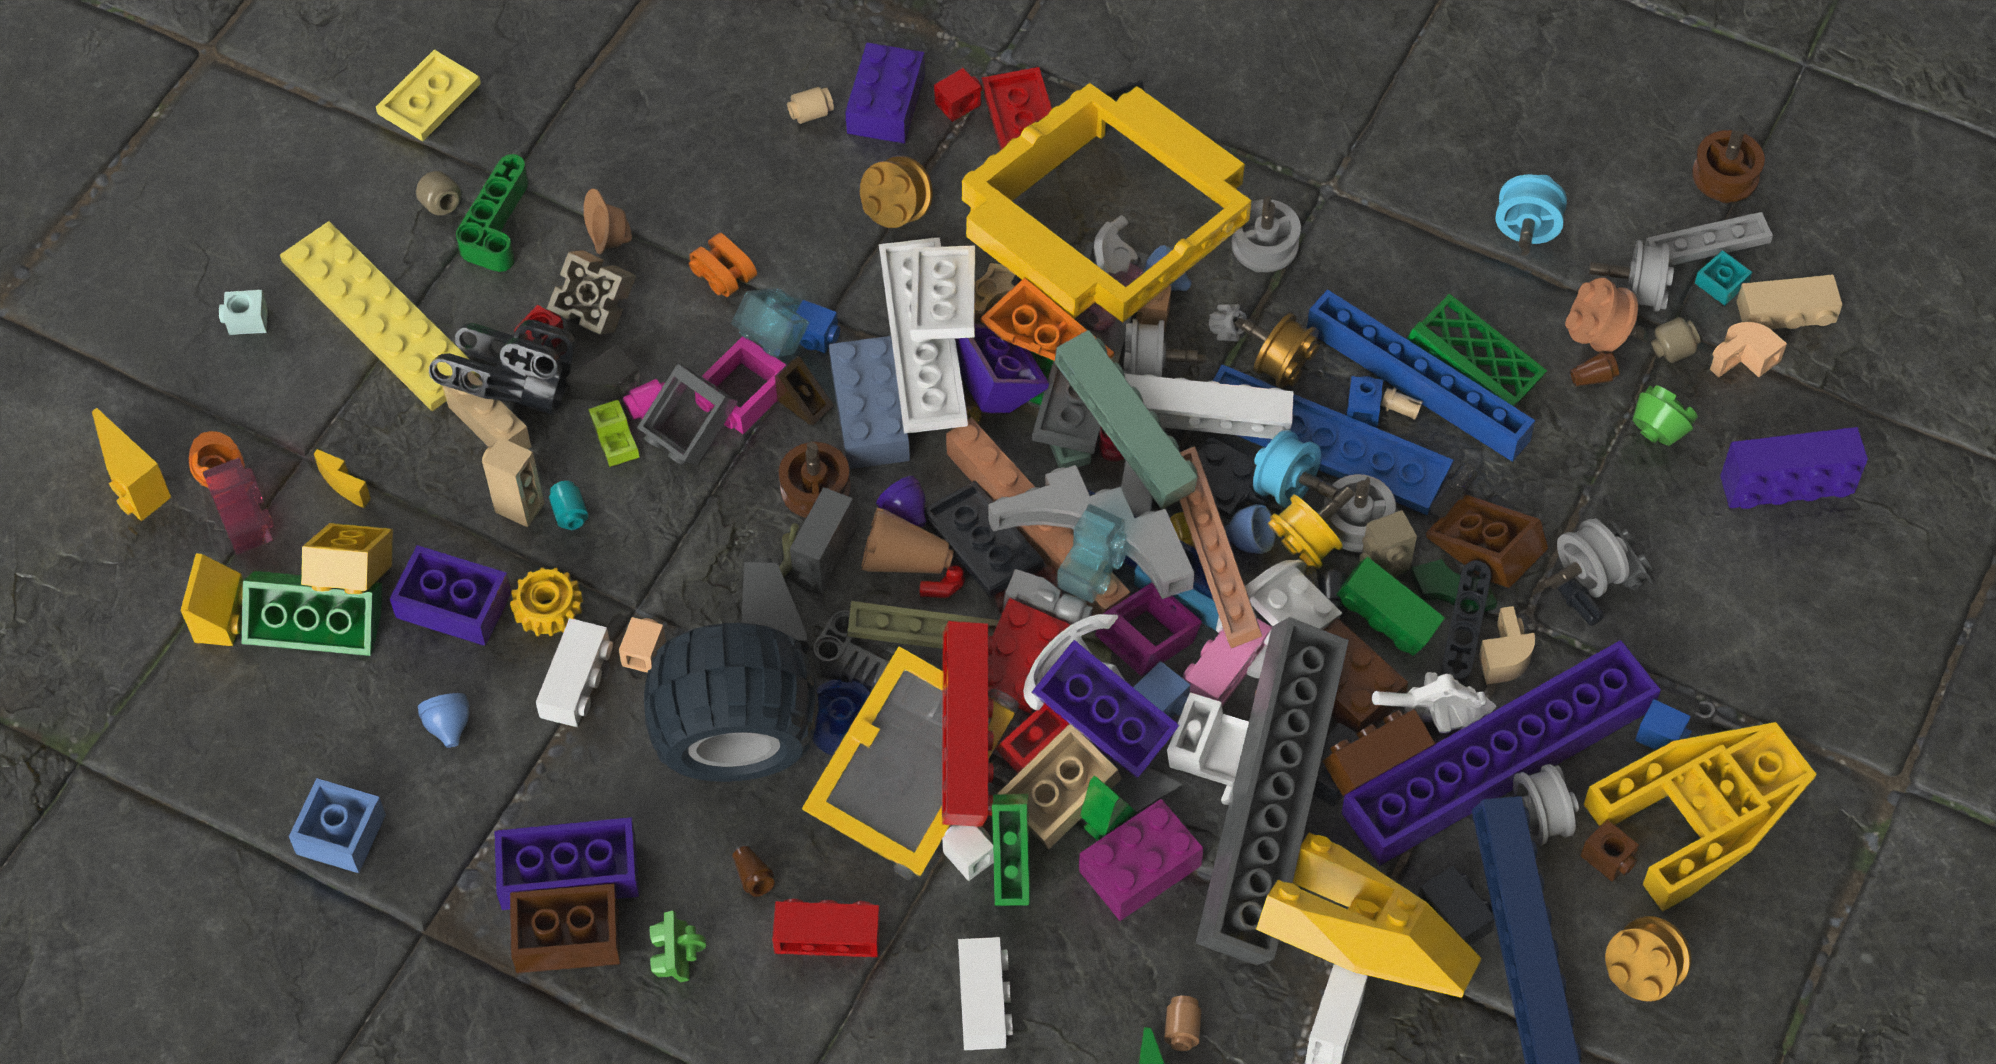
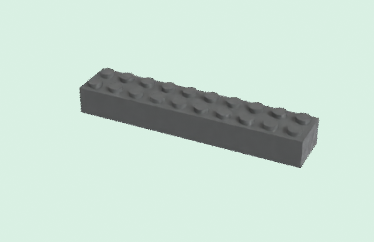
[1195,617,1349,965]

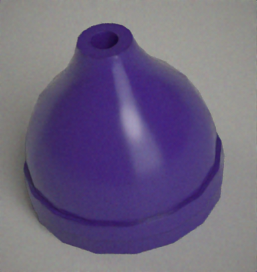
[876,476,926,528]

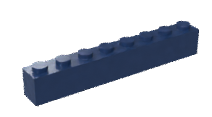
[1472,796,1581,1064]

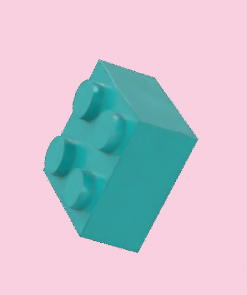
[1695,250,1753,306]

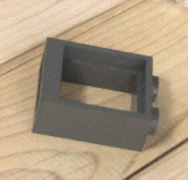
[637,364,738,466]

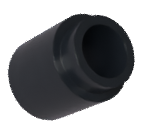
[1316,569,1349,619]

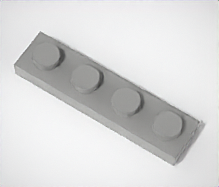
[1645,212,1773,265]

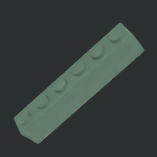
[1054,330,1198,509]

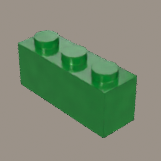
[1336,557,1445,656]
[992,794,1031,906]

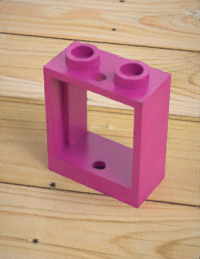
[695,335,786,434]

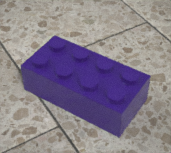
[1720,427,1868,509]
[494,817,639,910]

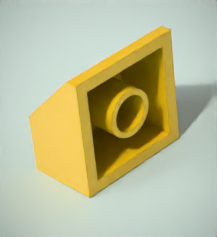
[181,553,243,646]

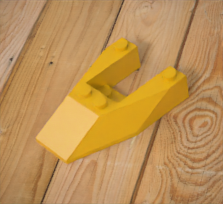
[1584,722,1817,912]
[1256,832,1482,998]

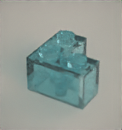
[731,288,810,358]
[1057,503,1127,603]

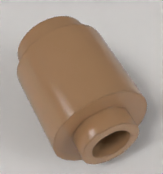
[1164,996,1202,1051]

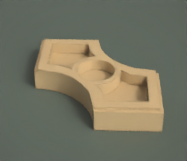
[975,263,1015,319]

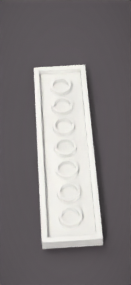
[879,237,968,434]

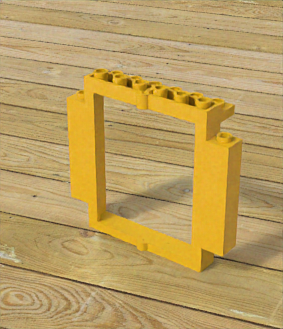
[962,83,1252,323]

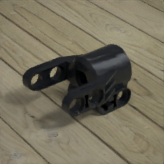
[429,320,575,415]

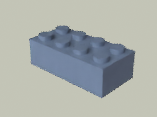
[829,336,910,469]

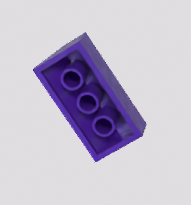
[1031,640,1180,778]

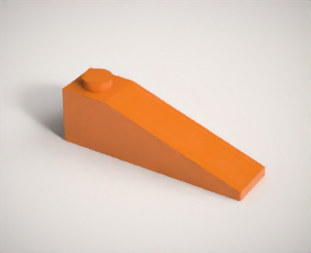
[980,278,1114,361]

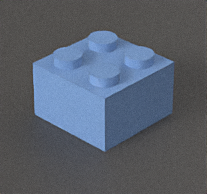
[289,778,386,873]

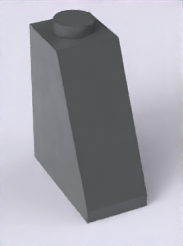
[741,558,809,648]

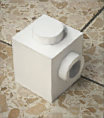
[942,825,994,881]

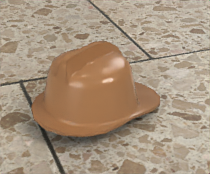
[584,188,632,255]

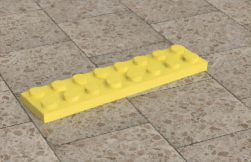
[280,221,481,411]

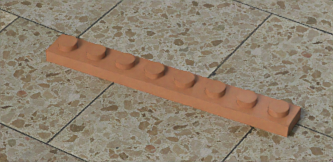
[1180,446,1262,649]

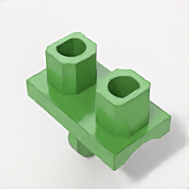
[650,911,706,982]

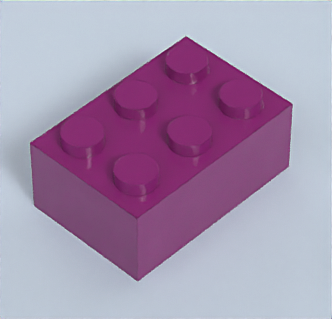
[1079,799,1203,921]

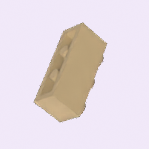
[1736,275,1842,329]
[443,372,531,449]
[482,437,544,527]

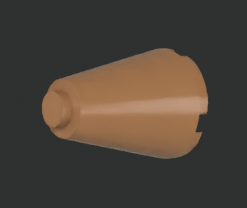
[861,508,953,574]

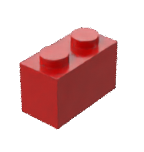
[995,703,1069,773]

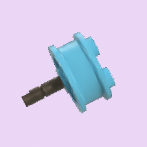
[1495,174,1567,255]
[1253,430,1339,508]

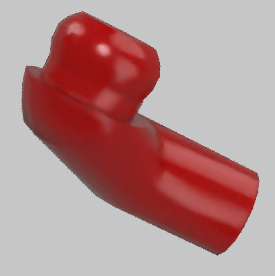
[920,566,965,598]

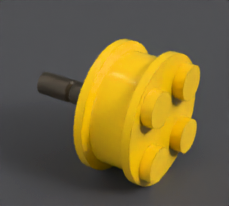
[1267,485,1355,571]

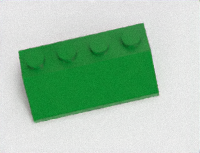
[242,571,382,656]

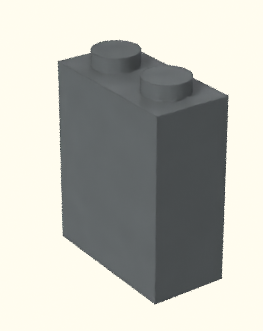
[790,487,856,593]

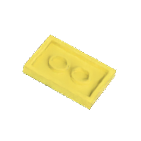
[376,50,481,141]

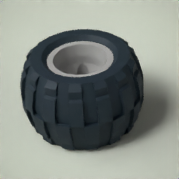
[644,623,819,782]

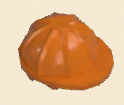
[189,431,245,490]

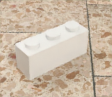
[536,618,613,727]
[958,937,1013,1050]

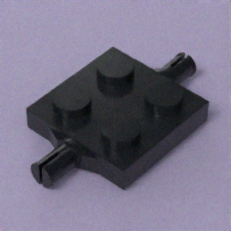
[1179,436,1270,520]

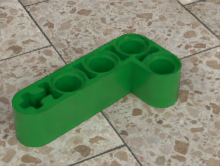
[456,154,529,272]

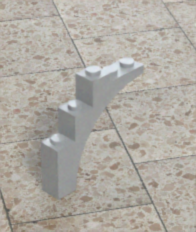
[988,465,1194,599]

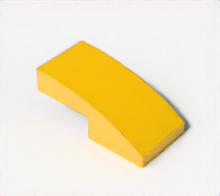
[314,449,371,508]

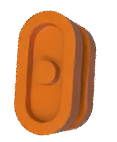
[689,233,757,297]

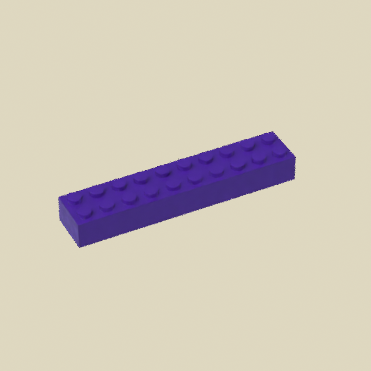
[1341,640,1661,866]

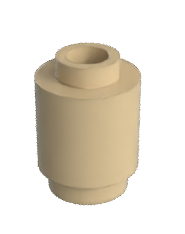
[787,87,834,124]

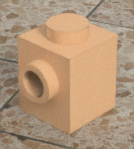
[619,617,666,673]

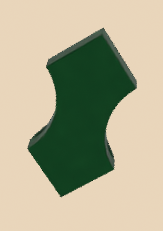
[1411,559,1497,614]

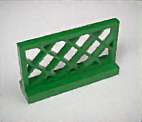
[1407,294,1547,407]

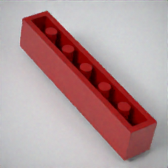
[942,621,994,827]

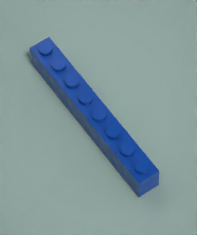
[1307,289,1535,462]

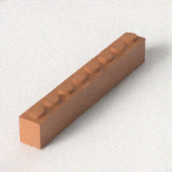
[946,417,1130,616]

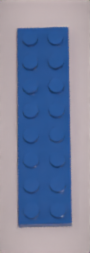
[1213,365,1454,515]

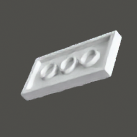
[911,245,975,340]

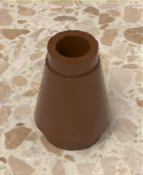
[1570,352,1619,387]
[732,846,775,897]

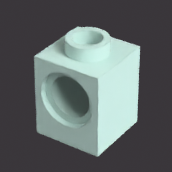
[219,290,268,335]

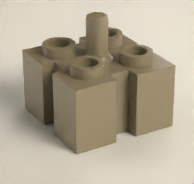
[547,250,636,335]

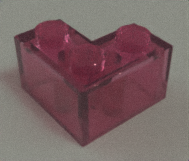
[202,458,274,555]

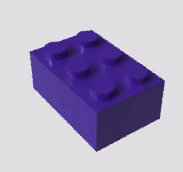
[845,42,925,144]
[390,545,511,646]

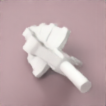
[1372,672,1496,733]

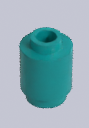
[549,481,588,530]

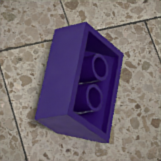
[955,324,1049,413]

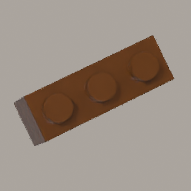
[1322,709,1435,796]

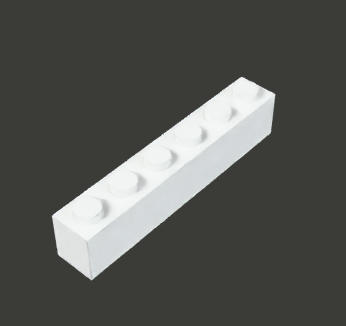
[1124,373,1293,439]

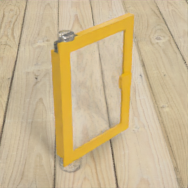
[802,646,1019,880]

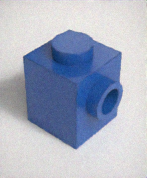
[790,300,841,353]
[1347,376,1383,428]
[1635,699,1692,750]

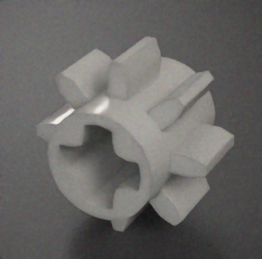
[1209,304,1247,341]

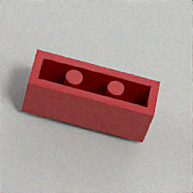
[772,899,880,957]

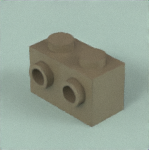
[1360,510,1417,578]

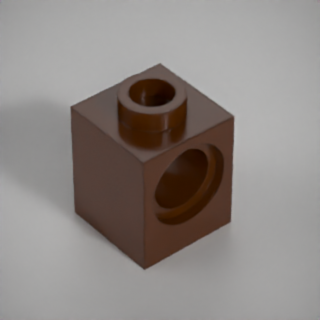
[1581,819,1639,882]

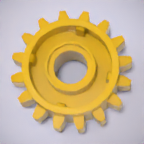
[510,567,583,636]

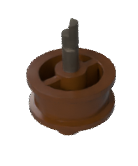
[1692,130,1765,203]
[779,442,851,518]

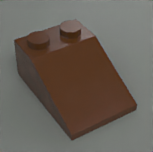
[1425,494,1548,588]

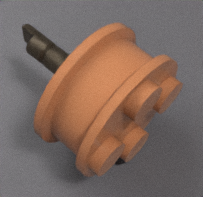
[1565,278,1648,353]

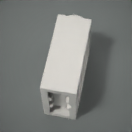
[1305,964,1368,1064]

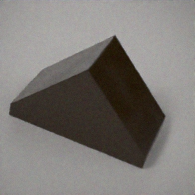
[775,356,834,425]

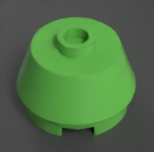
[1632,385,1698,446]

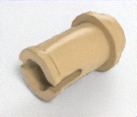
[1380,387,1423,420]

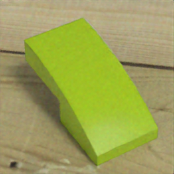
[588,400,640,467]

